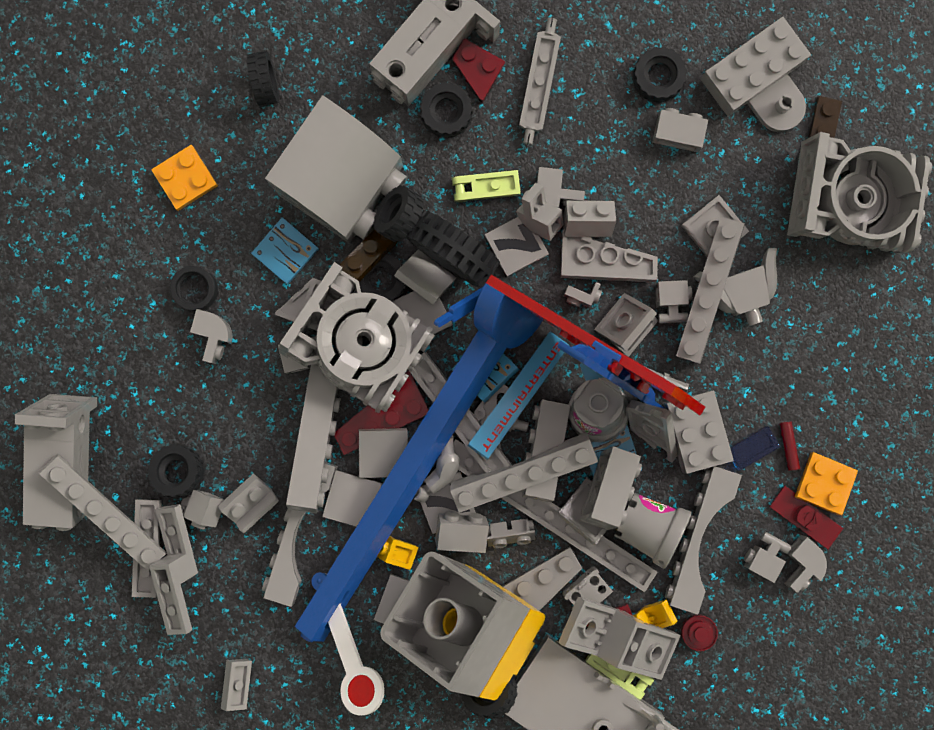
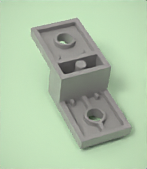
[558,597,681,680]

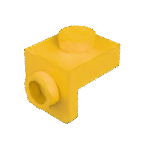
[633,599,677,628]

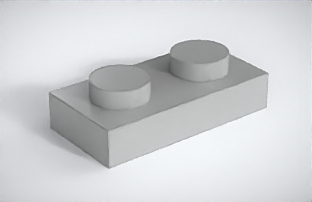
[221,659,252,711]

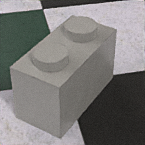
[652,108,708,152]
[563,201,616,237]
[435,511,489,553]

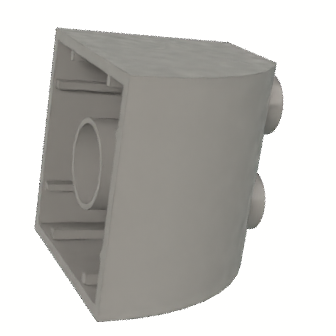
[265,95,408,244]

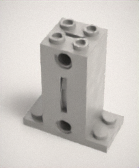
[369,0,500,106]
[15,394,97,531]

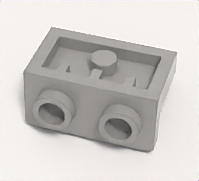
[218,473,279,533]

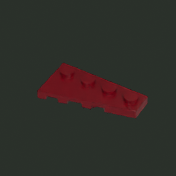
[335,371,429,455]

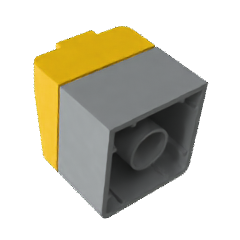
[380,552,545,700]

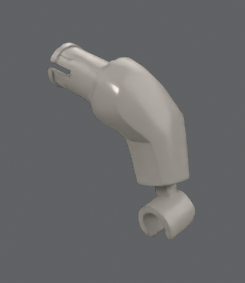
[414,435,460,502]

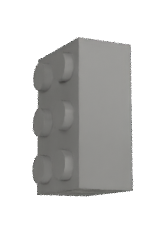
[663,390,734,474]
[580,446,642,530]

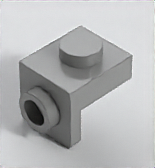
[563,282,602,308]

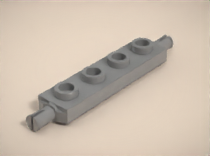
[519,18,561,145]

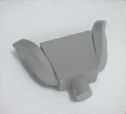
[693,248,777,326]

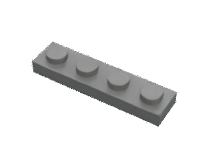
[132,499,162,598]

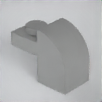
[537,167,585,208]
[516,183,564,241]
[190,309,233,364]
[784,535,827,593]

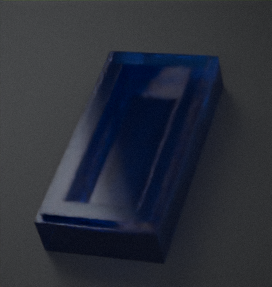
[730,426,780,471]

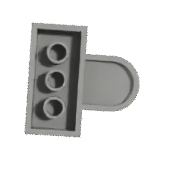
[700,17,811,132]

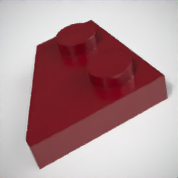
[453,38,505,103]

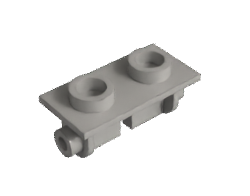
[487,518,535,548]

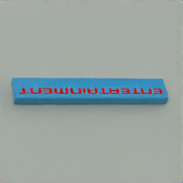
[467,331,569,460]

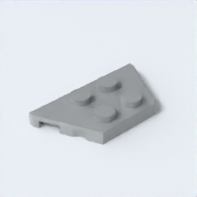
[275,278,363,346]
[626,400,677,463]

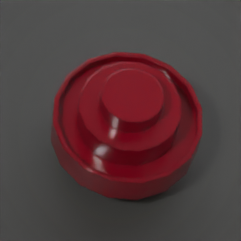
[681,614,718,651]

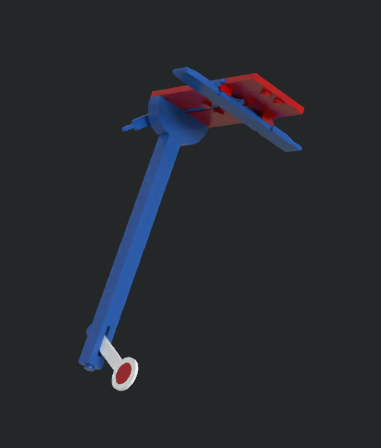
[295,275,705,716]

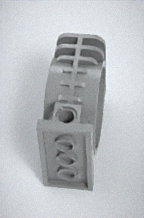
[787,132,932,254]
[279,262,435,414]

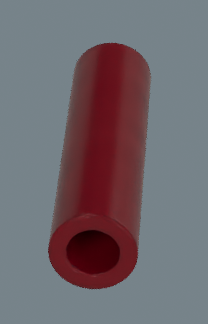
[780,421,800,471]

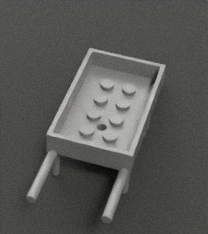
[505,634,679,730]

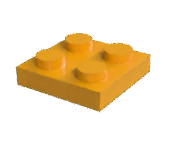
[151,145,218,211]
[795,452,858,516]

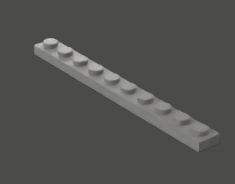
[453,439,658,592]

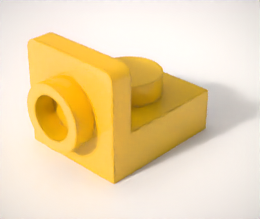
[377,536,419,570]

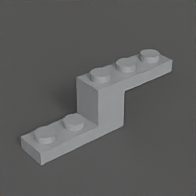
[149,505,198,635]

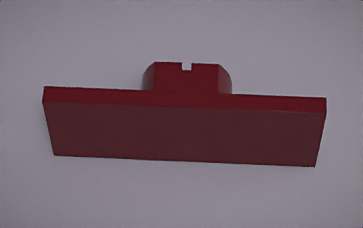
[769,485,844,549]

